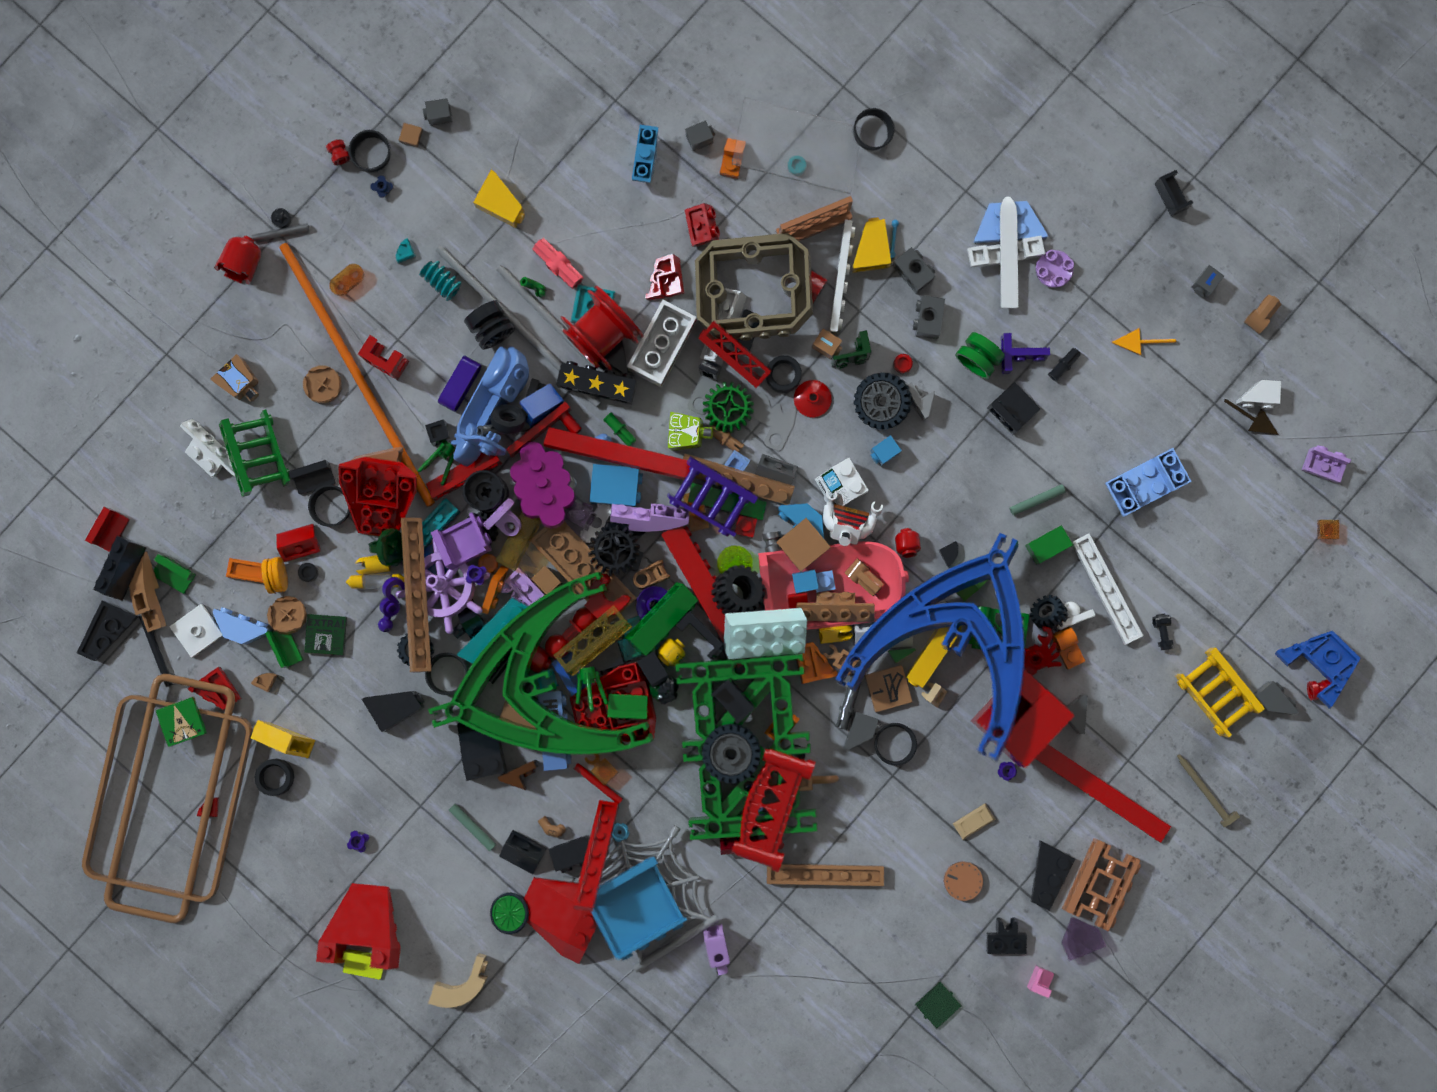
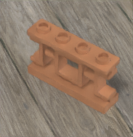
[1062,838,1141,931]

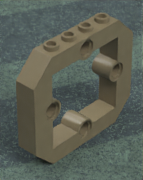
[695,233,813,341]

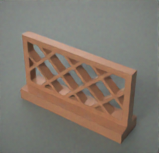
[776,196,853,241]

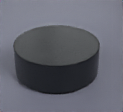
[298,563,318,582]

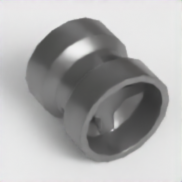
[762,531,782,552]

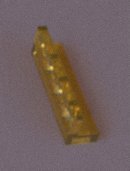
[554,605,632,676]

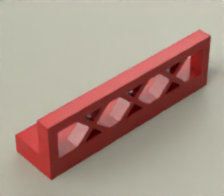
[698,321,772,388]
[426,452,502,501]

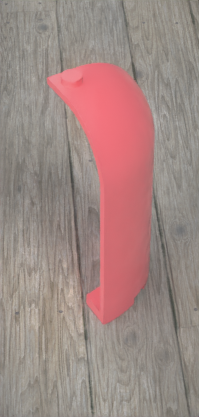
[758,541,909,630]

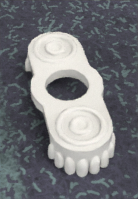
[580,504,612,543]

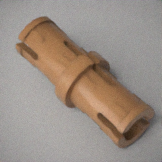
[711,423,744,452]

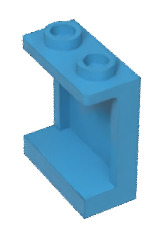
[589,464,643,507]

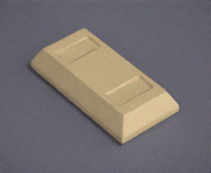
[952,803,995,840]

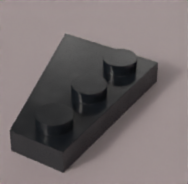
[76,600,139,661]
[1031,840,1075,911]

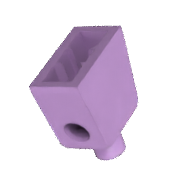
[704,924,730,975]

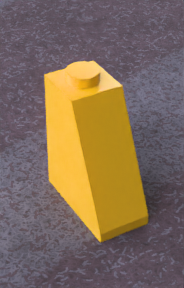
[473,170,525,228]
[852,217,891,273]
[250,720,316,758]

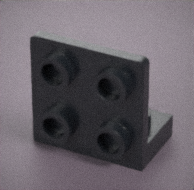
[987,382,1040,435]

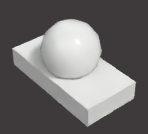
[1057,601,1095,630]

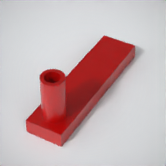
[506,402,582,458]

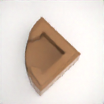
[251,673,278,692]

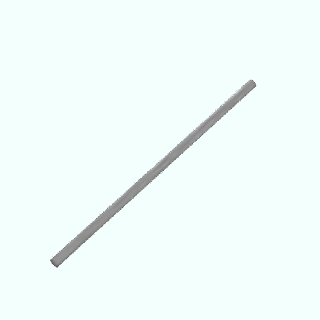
[436,245,601,408]

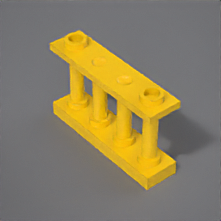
[1175,647,1265,737]

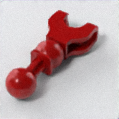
[545,573,631,659]

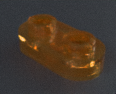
[329,264,364,296]

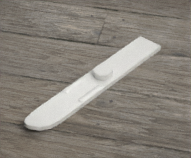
[1000,197,1018,308]

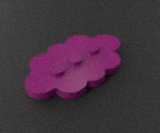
[510,442,575,529]

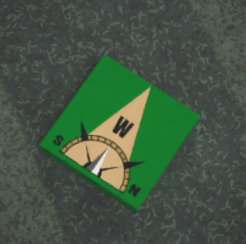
[155,697,207,747]

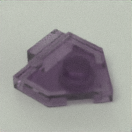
[1061,917,1106,961]

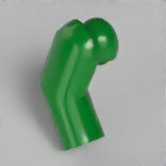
[520,277,547,297]

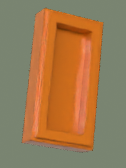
[226,558,263,583]

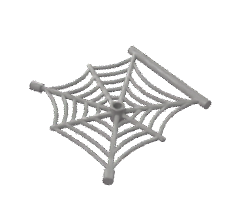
[562,825,719,972]

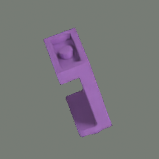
[431,512,492,570]

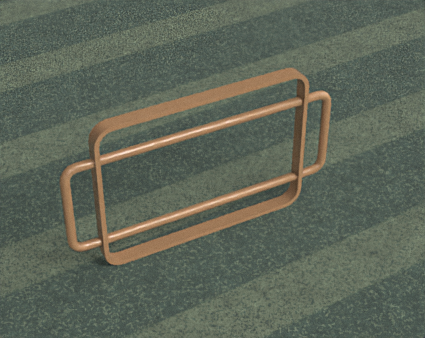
[82,674,253,923]

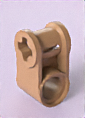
[633,559,671,589]

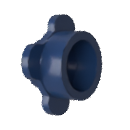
[370,175,393,198]

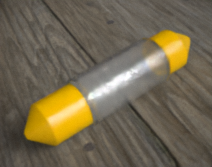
[346,573,404,589]

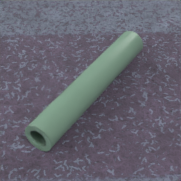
[1009,484,1066,516]
[448,804,496,852]

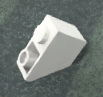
[1236,380,1281,409]

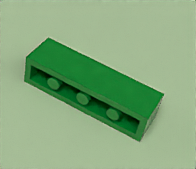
[624,582,698,656]

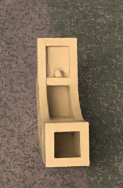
[428,953,488,1008]

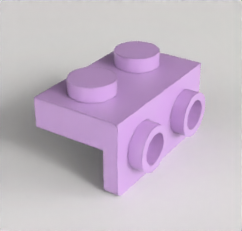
[1302,445,1351,483]

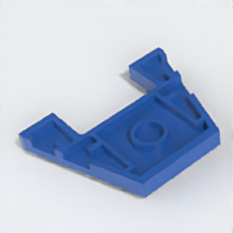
[1275,630,1361,709]

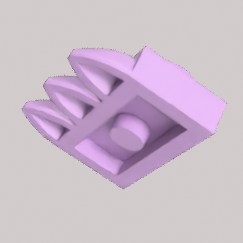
[501,567,546,606]

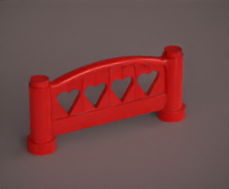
[731,749,816,873]

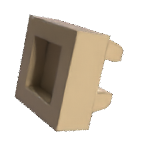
[921,683,947,708]

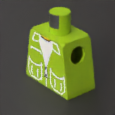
[668,412,713,451]

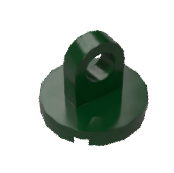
[368,528,403,567]

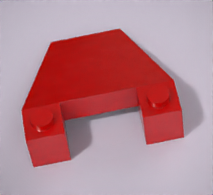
[316,883,401,970]

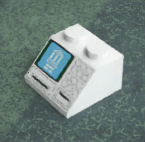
[815,458,869,506]

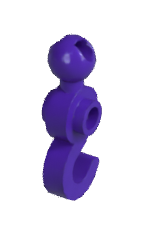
[378,577,405,632]

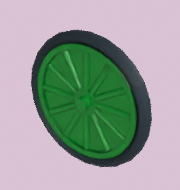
[490,892,529,934]

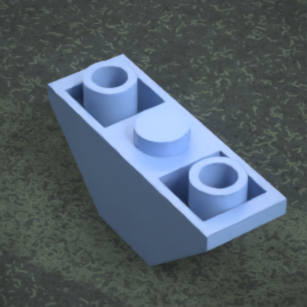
[213,607,273,645]

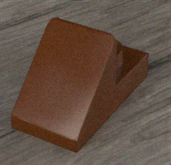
[498,760,538,790]

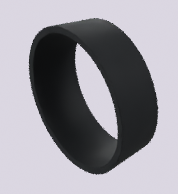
[853,108,895,151]
[348,130,391,172]
[308,485,350,527]
[425,653,467,695]
[875,723,917,766]

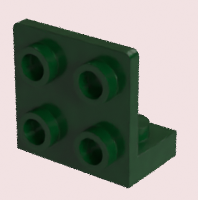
[831,330,872,369]

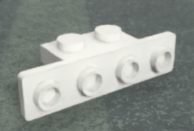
[180,419,235,477]

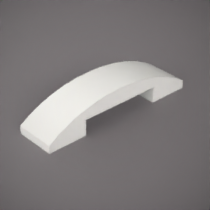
[967,236,1045,267]

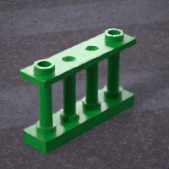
[219,409,291,497]

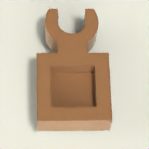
[823,644,860,676]

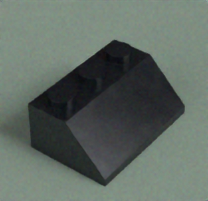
[93,536,146,601]

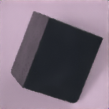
[425,419,450,446]

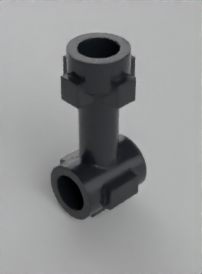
[1152,613,1174,651]

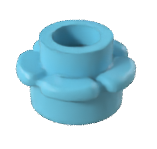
[612,823,629,842]

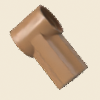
[1244,294,1282,334]
[844,558,884,596]

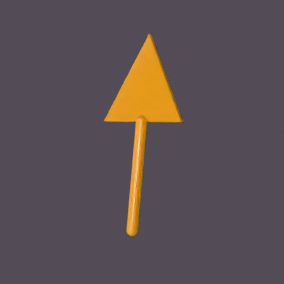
[1111,328,1176,355]

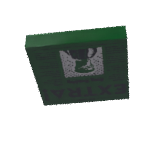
[304,614,347,655]

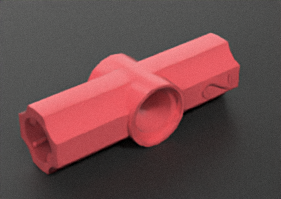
[532,238,584,290]

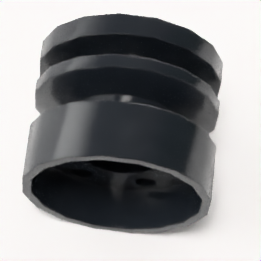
[464,300,515,350]
[463,470,509,514]

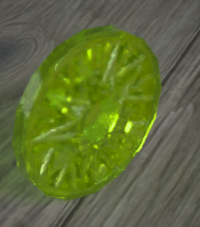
[717,545,753,574]

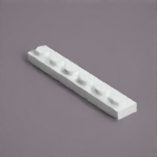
[829,219,855,335]
[1072,533,1143,645]

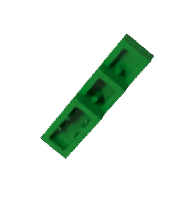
[688,483,767,521]

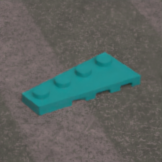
[457,597,528,664]

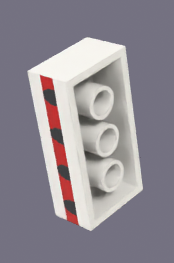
[627,300,697,388]

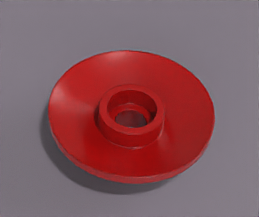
[794,380,832,418]

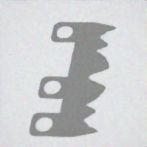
[688,376,796,451]

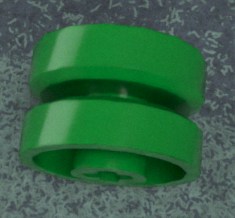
[955,332,1005,379]

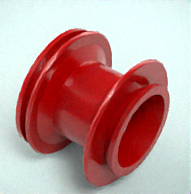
[561,286,644,370]

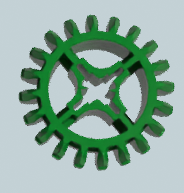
[703,382,754,433]

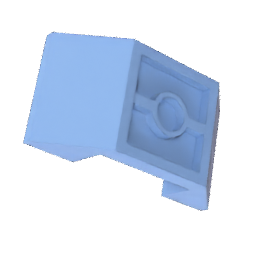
[1105,448,1192,517]

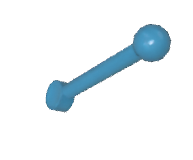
[890,220,899,259]

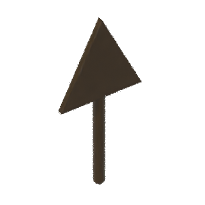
[1224,399,1279,435]

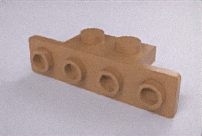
[797,591,875,622]

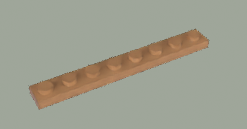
[401,518,431,673]

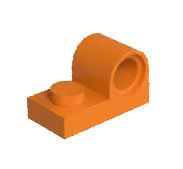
[1052,627,1085,670]

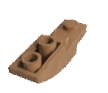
[129,552,167,632]

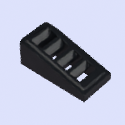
[698,360,722,380]

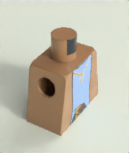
[210,354,259,402]

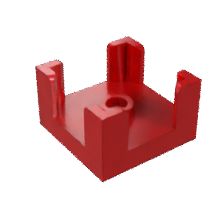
[358,335,409,381]

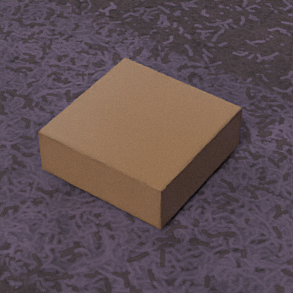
[399,123,423,147]

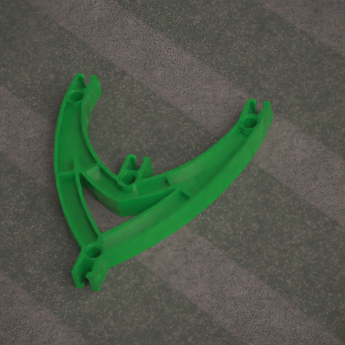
[428,572,654,754]

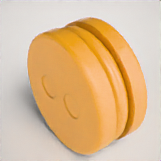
[261,557,288,594]

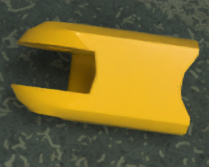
[355,555,390,575]
[819,625,853,644]

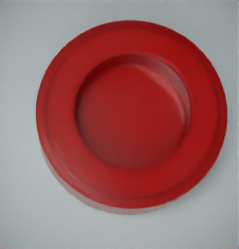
[893,354,913,374]

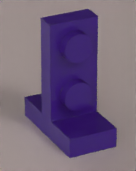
[1001,333,1050,374]

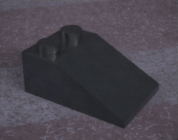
[457,723,507,781]

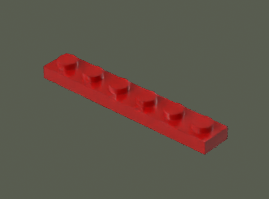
[573,800,619,911]

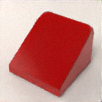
[788,592,808,609]

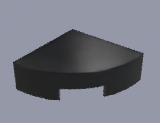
[939,541,958,567]

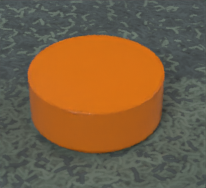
[478,554,498,573]

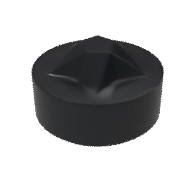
[271,208,291,228]

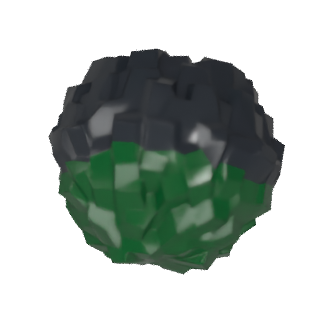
[649,675,679,704]

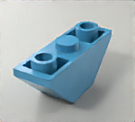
[632,125,659,183]
[777,503,824,538]

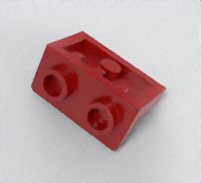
[684,203,720,247]

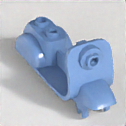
[451,346,529,467]

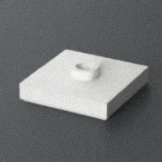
[169,604,223,658]

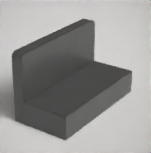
[755,454,798,485]

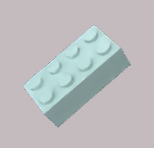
[724,608,807,659]

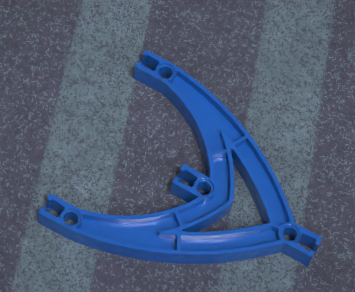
[836,533,1025,762]

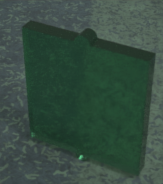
[915,981,962,1029]

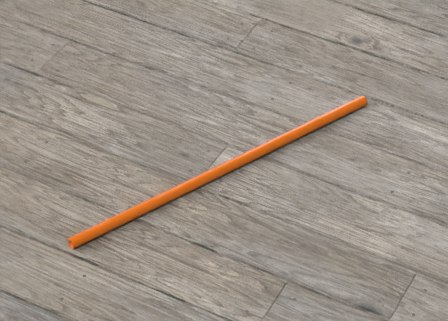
[279,243,435,507]

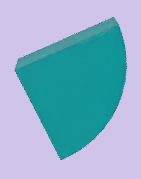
[396,238,416,264]

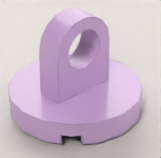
[483,498,522,536]

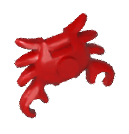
[1024,626,1062,676]

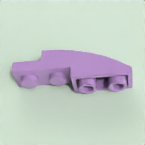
[610,503,689,532]

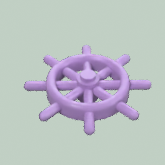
[396,539,490,634]

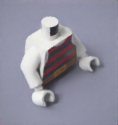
[823,490,883,546]

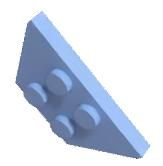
[974,201,1047,243]

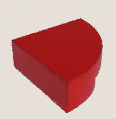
[197,797,219,817]

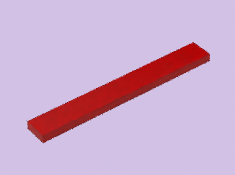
[543,427,690,480]
[1035,744,1171,843]

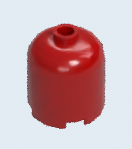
[214,236,261,285]

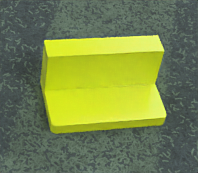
[343,949,383,980]

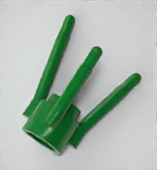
[418,440,456,486]
[576,667,608,712]

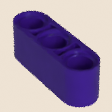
[438,355,482,412]

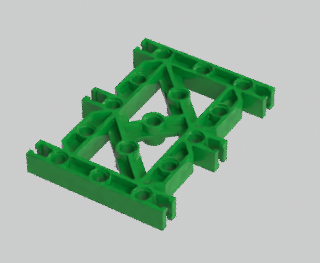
[675,653,818,840]

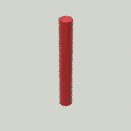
[573,763,623,804]

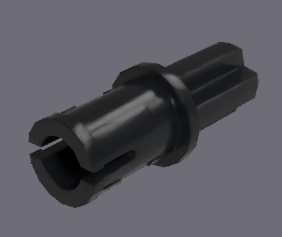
[1048,348,1081,382]

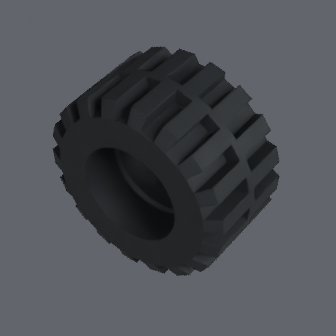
[711,565,765,615]

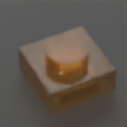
[1317,520,1339,540]

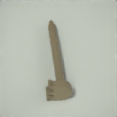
[1177,754,1240,827]

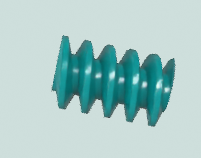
[419,261,462,301]

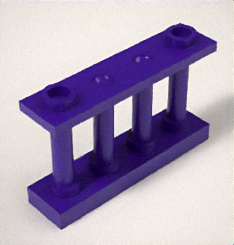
[667,456,758,537]

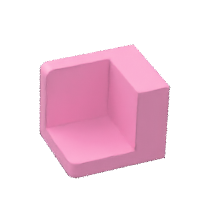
[1027,965,1054,998]

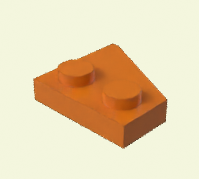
[482,566,509,614]
[796,642,838,684]

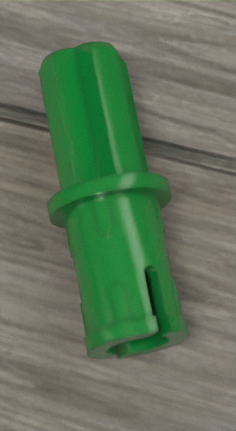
[603,412,636,446]

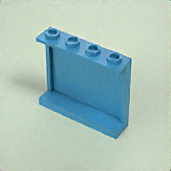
[590,857,687,961]

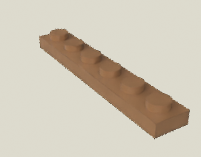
[683,454,795,505]
[767,864,884,886]

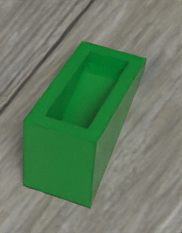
[887,648,916,663]

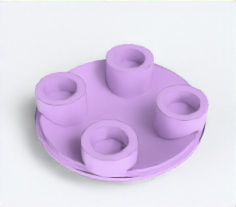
[1036,250,1074,288]

